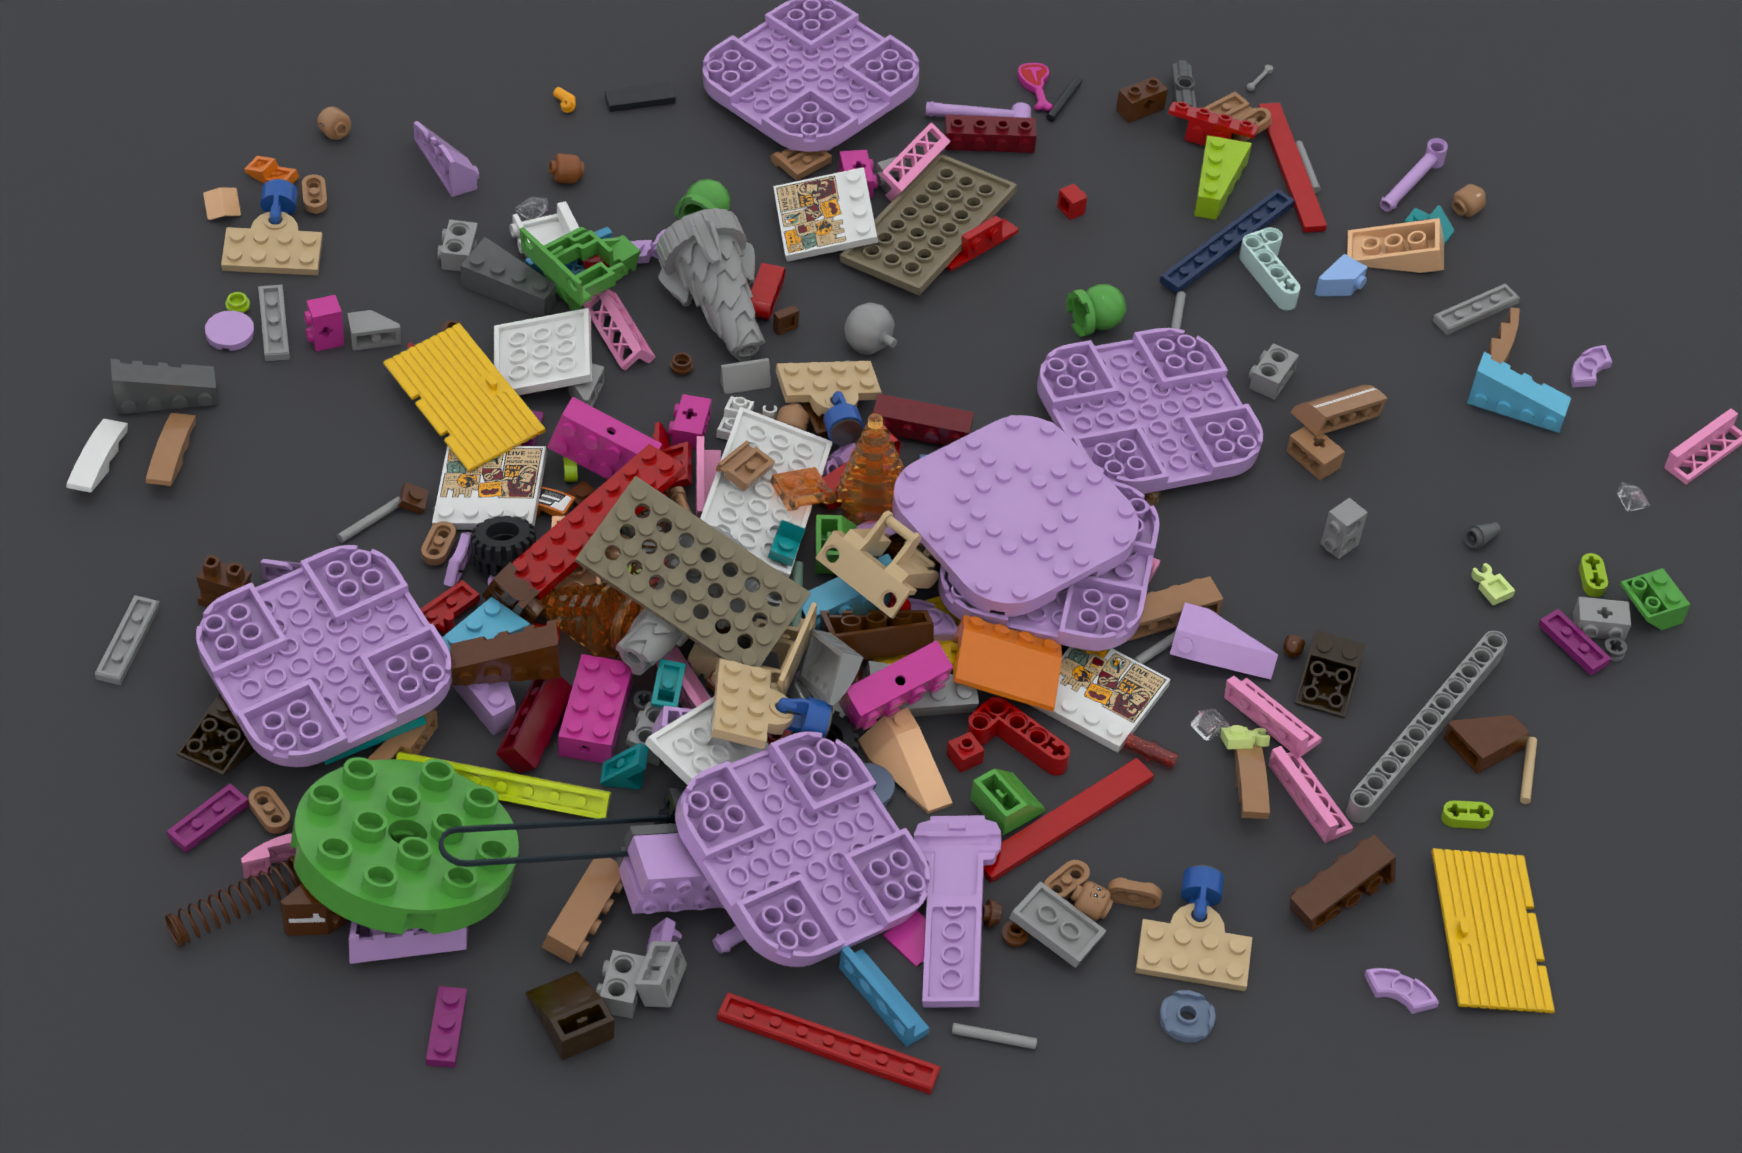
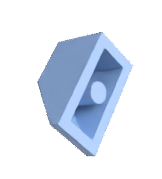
[1315,254,1367,296]

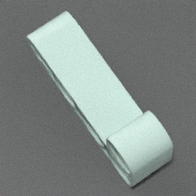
[1239,227,1300,310]

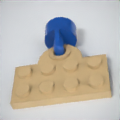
[221,179,323,276]
[776,361,882,445]
[711,658,833,749]
[1135,865,1252,991]

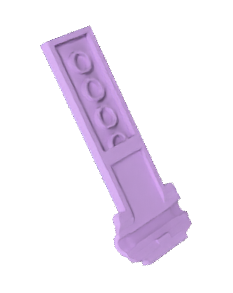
[914,815,1001,1007]

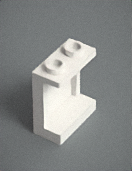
[510,201,579,259]

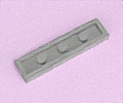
[1432,283,1520,335]
[258,285,290,361]
[95,595,160,686]

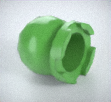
[674,179,731,220]
[1066,284,1127,337]

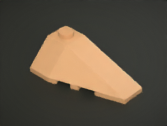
[858,708,953,814]

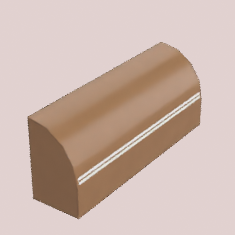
[1290,385,1388,436]

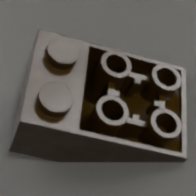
[1294,630,1366,718]
[176,693,255,776]
[525,971,615,1060]

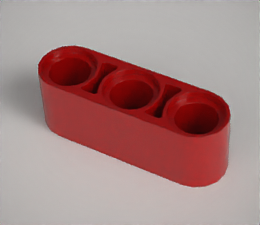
[750,262,786,320]

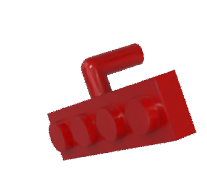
[420,580,480,635]

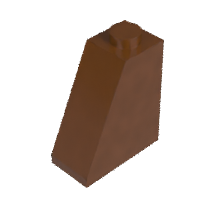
[1443,715,1530,774]

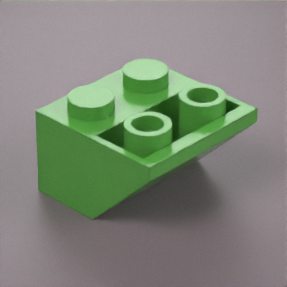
[815,515,857,574]
[1620,568,1690,630]
[970,768,1046,836]

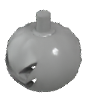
[844,302,897,355]

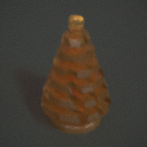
[834,413,905,526]
[536,582,644,659]

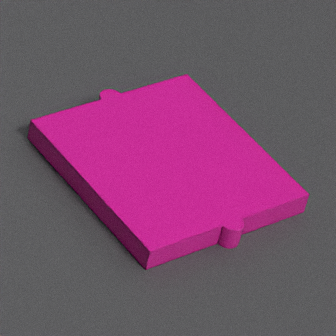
[883,910,926,968]

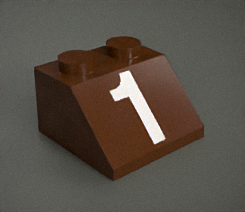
[280,883,347,936]

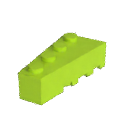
[1194,136,1252,220]

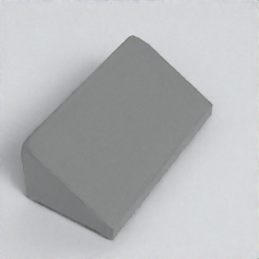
[720,358,771,394]

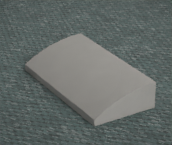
[798,629,863,705]

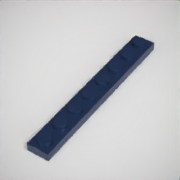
[1160,189,1295,294]

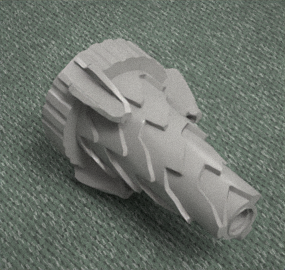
[656,208,766,362]
[616,525,759,675]

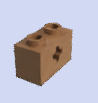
[1286,426,1345,481]

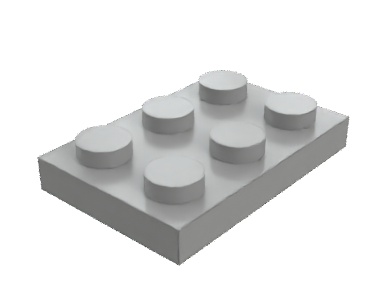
[1009,881,1106,968]

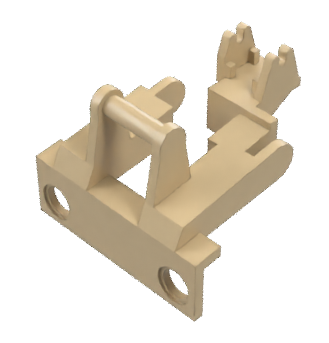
[815,510,939,618]
[688,602,817,696]

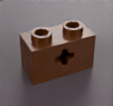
[1116,76,1168,123]

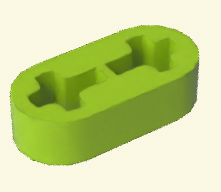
[563,456,578,483]
[1579,553,1608,597]
[1441,800,1493,829]

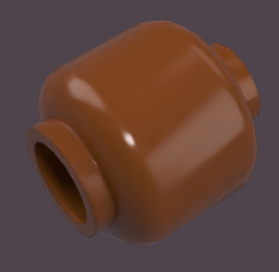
[548,153,584,185]

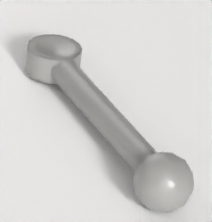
[1247,65,1273,92]

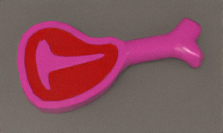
[1017,63,1053,111]

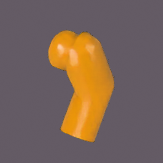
[553,87,576,113]

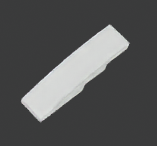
[67,419,128,492]

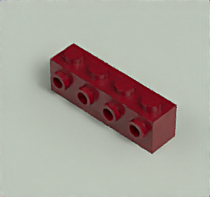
[944,115,1037,153]
[871,393,974,446]
[496,675,572,774]

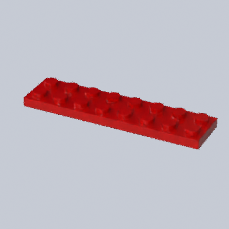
[512,444,686,600]

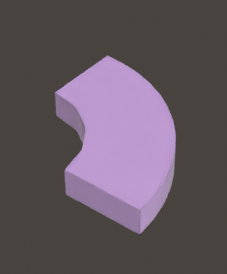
[1570,345,1612,388]
[444,532,472,587]
[907,598,958,641]
[1364,968,1439,1014]

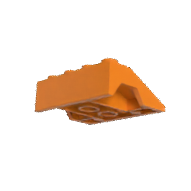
[953,615,1062,712]

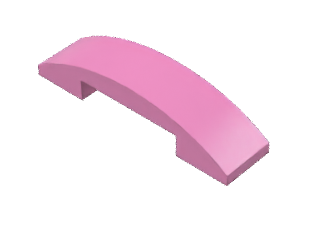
[241,833,296,879]

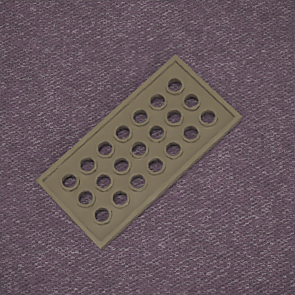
[840,153,1017,296]
[575,476,811,667]

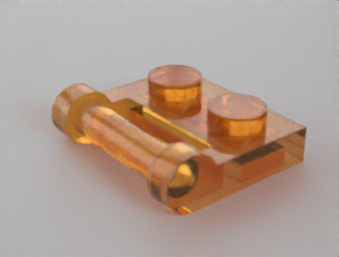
[770,467,836,511]

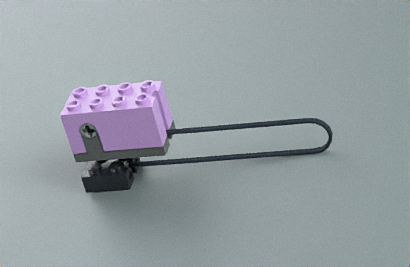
[438,788,725,914]

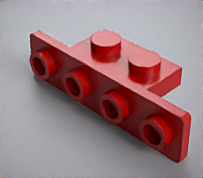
[1168,101,1259,146]
[946,216,1018,271]
[652,422,692,496]

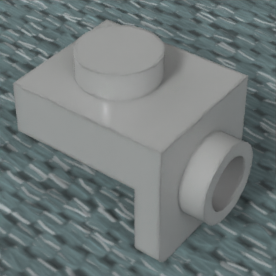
[875,157,906,193]

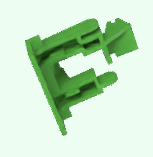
[519,227,641,311]

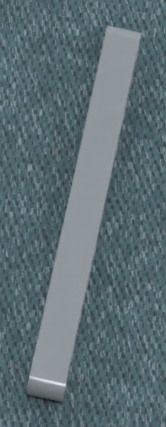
[1346,631,1507,823]

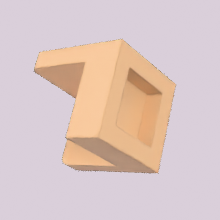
[203,187,241,220]

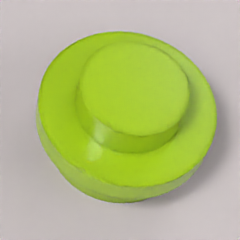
[225,292,250,313]

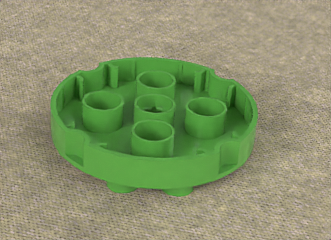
[290,757,519,935]

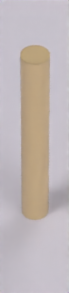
[1520,737,1537,804]

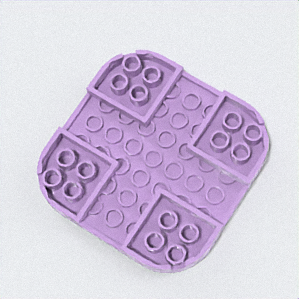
[703,0,919,152]
[1037,328,1263,494]
[892,415,1139,616]
[938,480,1159,651]
[196,545,452,767]
[675,732,930,967]

